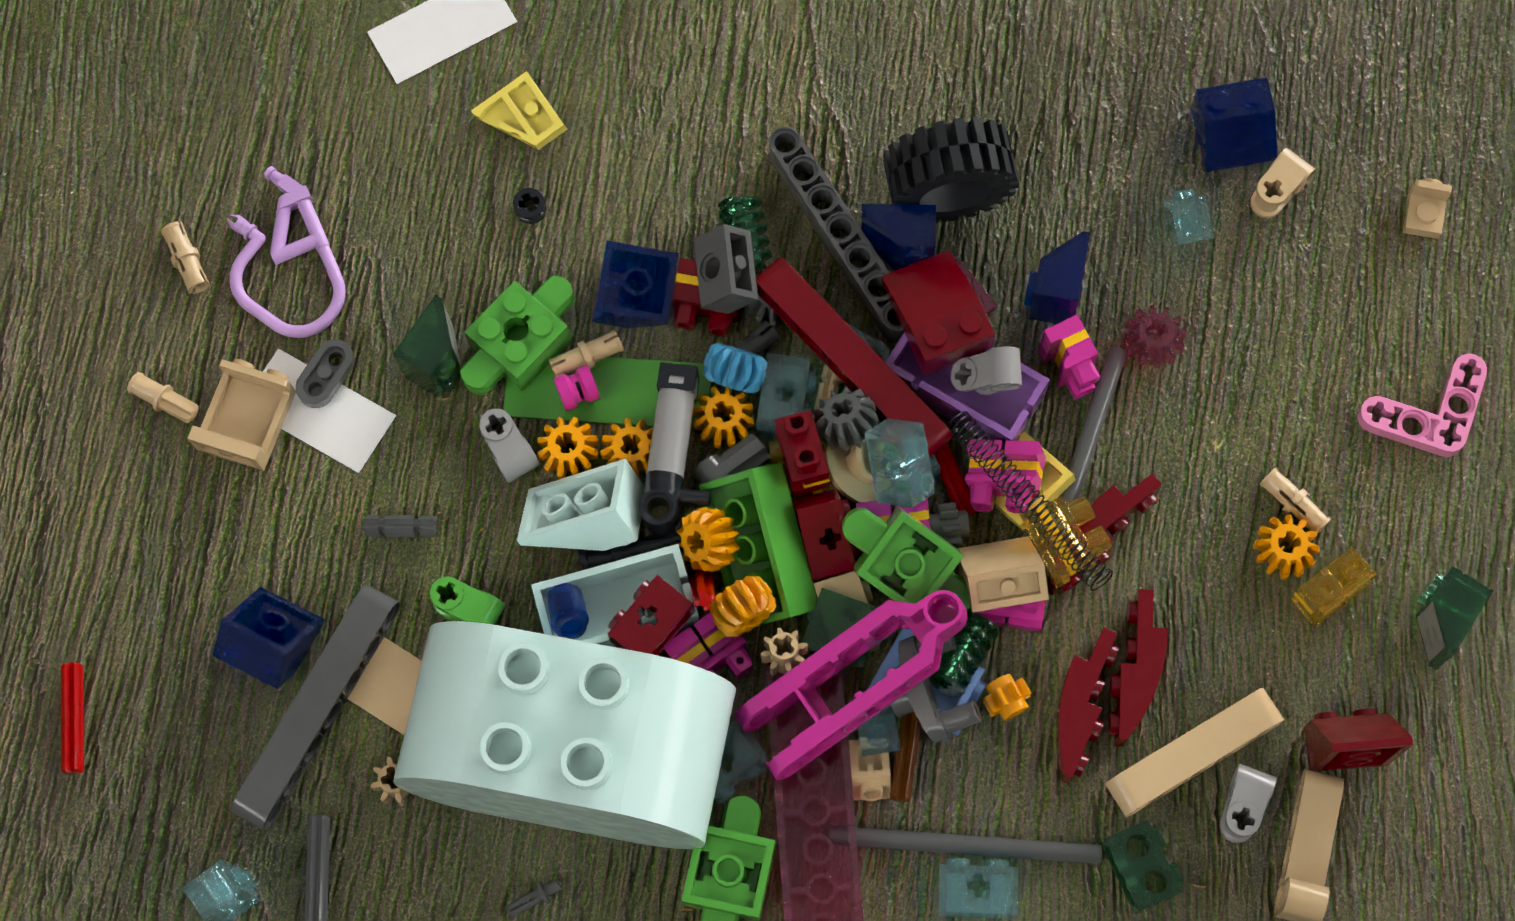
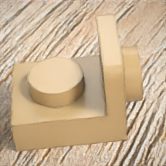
[1402,178,1452,239]
[849,738,891,801]

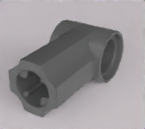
[692,433,771,485]

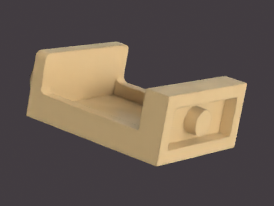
[187,359,296,471]
[957,536,1049,612]

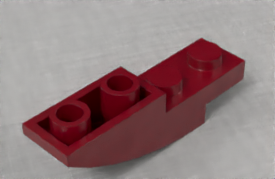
[1048,473,1162,596]
[1108,589,1168,747]
[1055,627,1120,784]

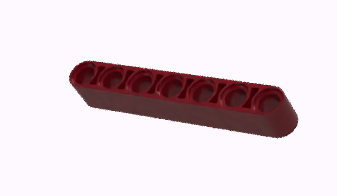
[756,257,953,463]

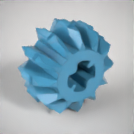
[702,343,768,393]

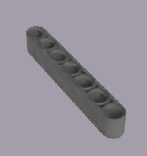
[769,127,904,343]
[231,585,400,831]

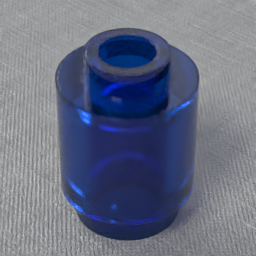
[545,583,589,639]

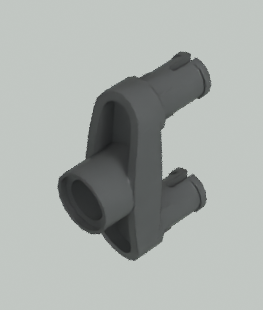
[891,635,982,743]

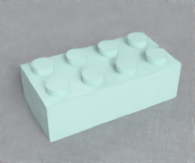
[531,544,699,648]

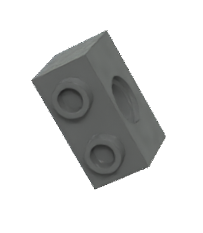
[694,224,758,314]

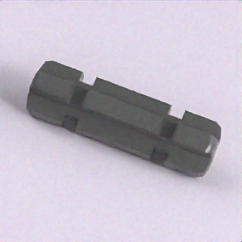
[363,515,437,538]

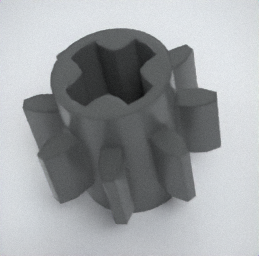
[929,502,970,548]

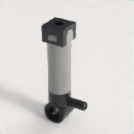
[639,362,712,535]

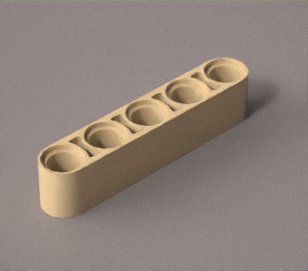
[1105,688,1285,818]

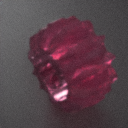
[1123,304,1187,369]

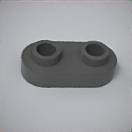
[296,339,355,408]

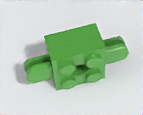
[460,276,575,395]
[842,506,970,610]
[681,796,776,921]

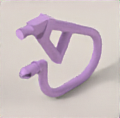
[227,166,346,338]

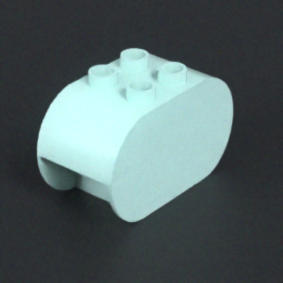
[393,621,736,849]

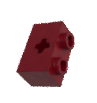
[792,489,860,581]
[607,575,695,656]

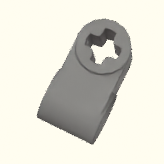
[951,346,1022,395]
[479,409,540,483]
[1219,763,1277,843]

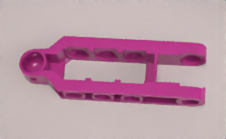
[734,590,967,780]

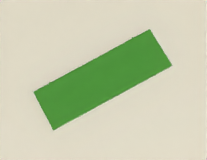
[503,354,711,429]

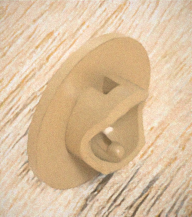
[823,421,907,503]

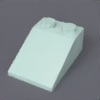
[517,458,644,551]

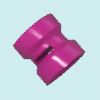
[553,365,601,412]

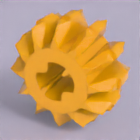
[693,386,754,449]
[537,417,599,479]
[600,418,653,479]
[677,507,740,572]
[1253,514,1320,580]
[710,576,777,637]

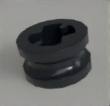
[513,188,547,224]

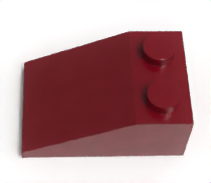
[881,250,995,376]
[1304,708,1413,772]

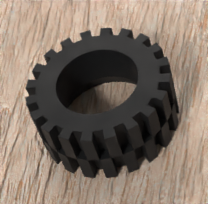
[883,118,1019,223]

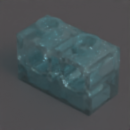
[182,859,260,921]

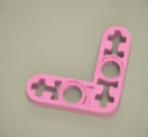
[1357,353,1487,457]

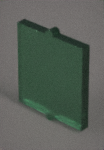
[801,588,878,670]

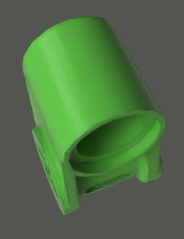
[430,576,505,625]

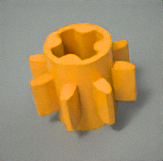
[982,673,1032,721]

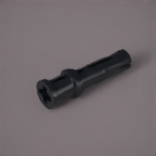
[577,528,683,570]

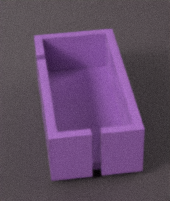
[885,333,1050,445]

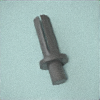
[506,879,562,917]

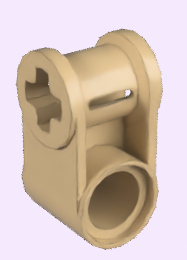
[1250,148,1316,219]

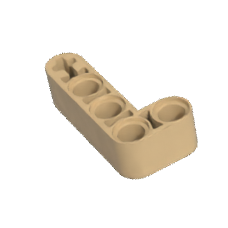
[1274,769,1344,921]

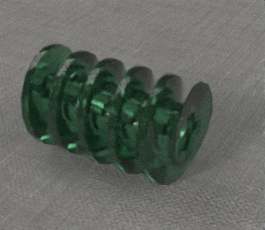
[717,195,772,275]
[929,611,999,698]

